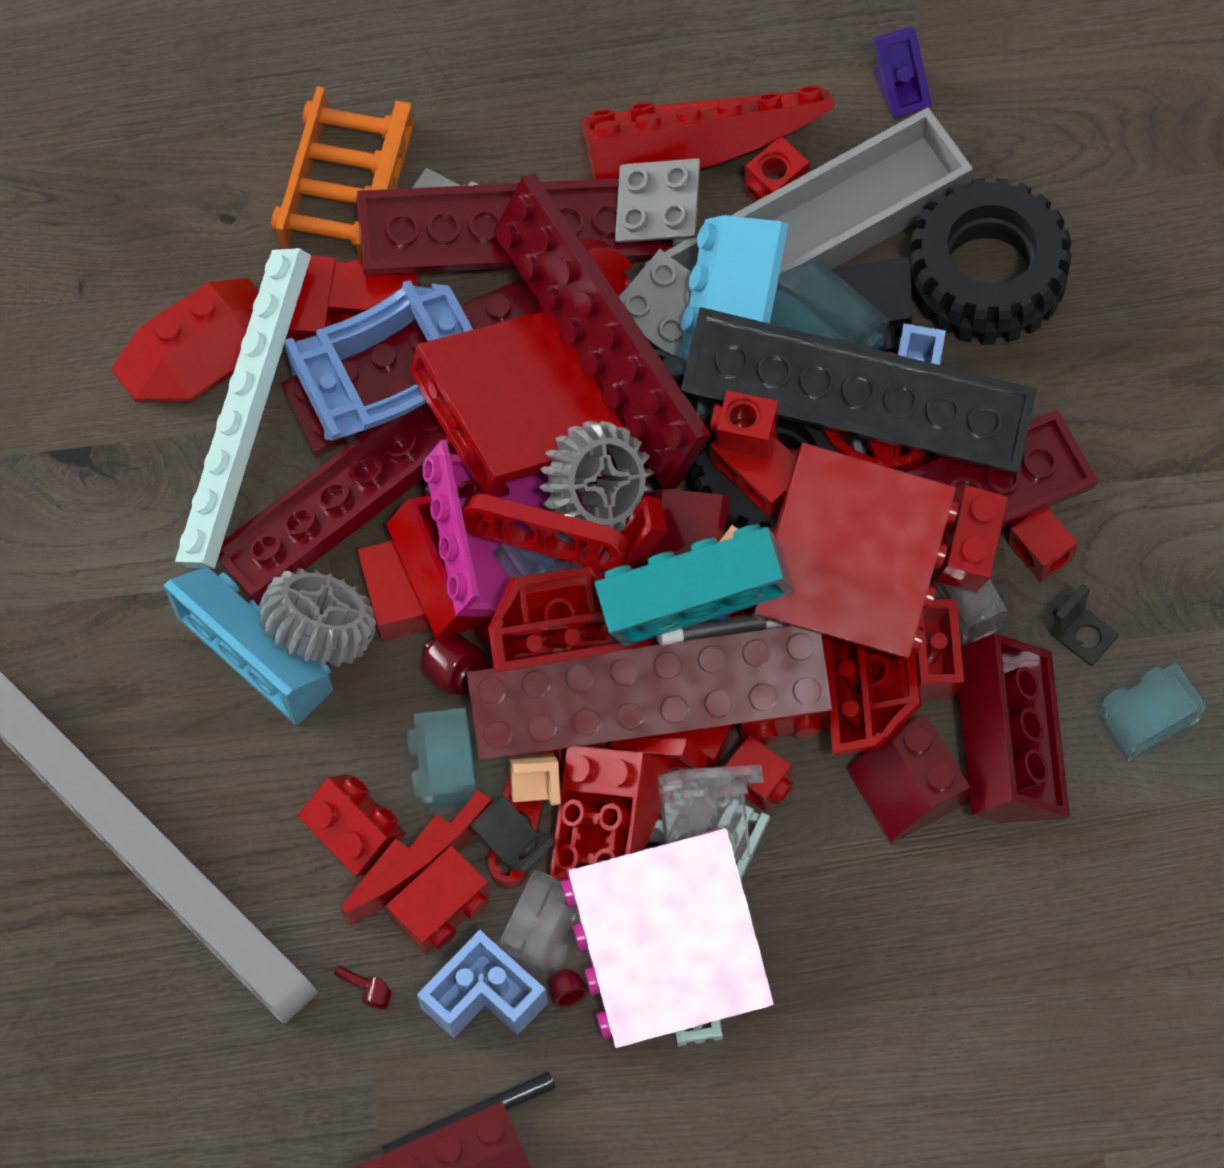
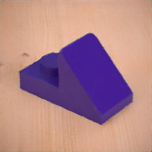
[873,26,932,118]

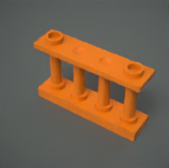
[271,86,415,261]

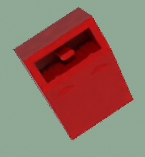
[550,746,670,880]

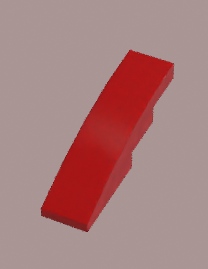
[340,789,492,925]

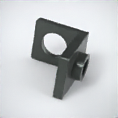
[1051,584,1118,666]
[470,796,555,872]

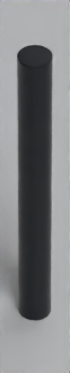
[381,1072,556,1154]

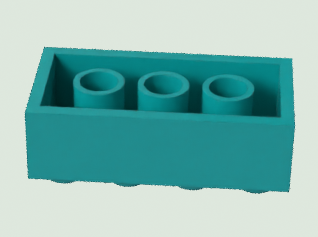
[595,524,795,646]

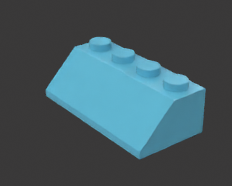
[675,215,789,361]
[163,566,333,726]

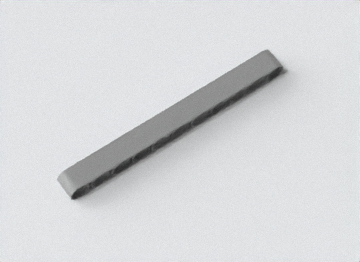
[0,672,318,1024]

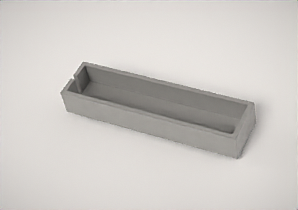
[645,107,973,302]

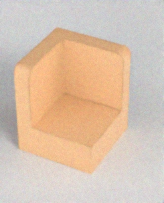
[509,752,560,805]

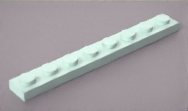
[175,248,311,569]

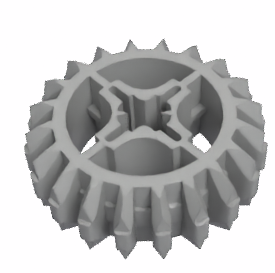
[539,421,654,531]
[259,568,377,667]

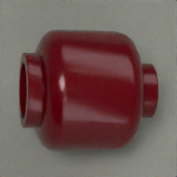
[421,633,486,696]

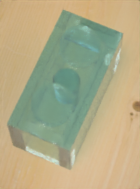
[1098,662,1206,762]
[407,707,477,811]

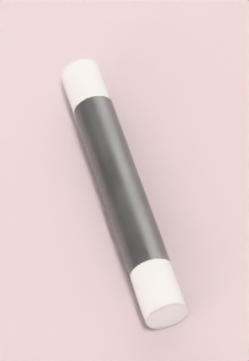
[657,614,787,646]

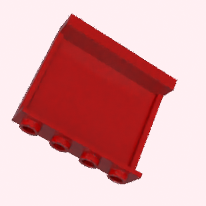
[409,311,623,498]
[750,443,960,661]

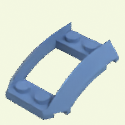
[284,280,473,440]

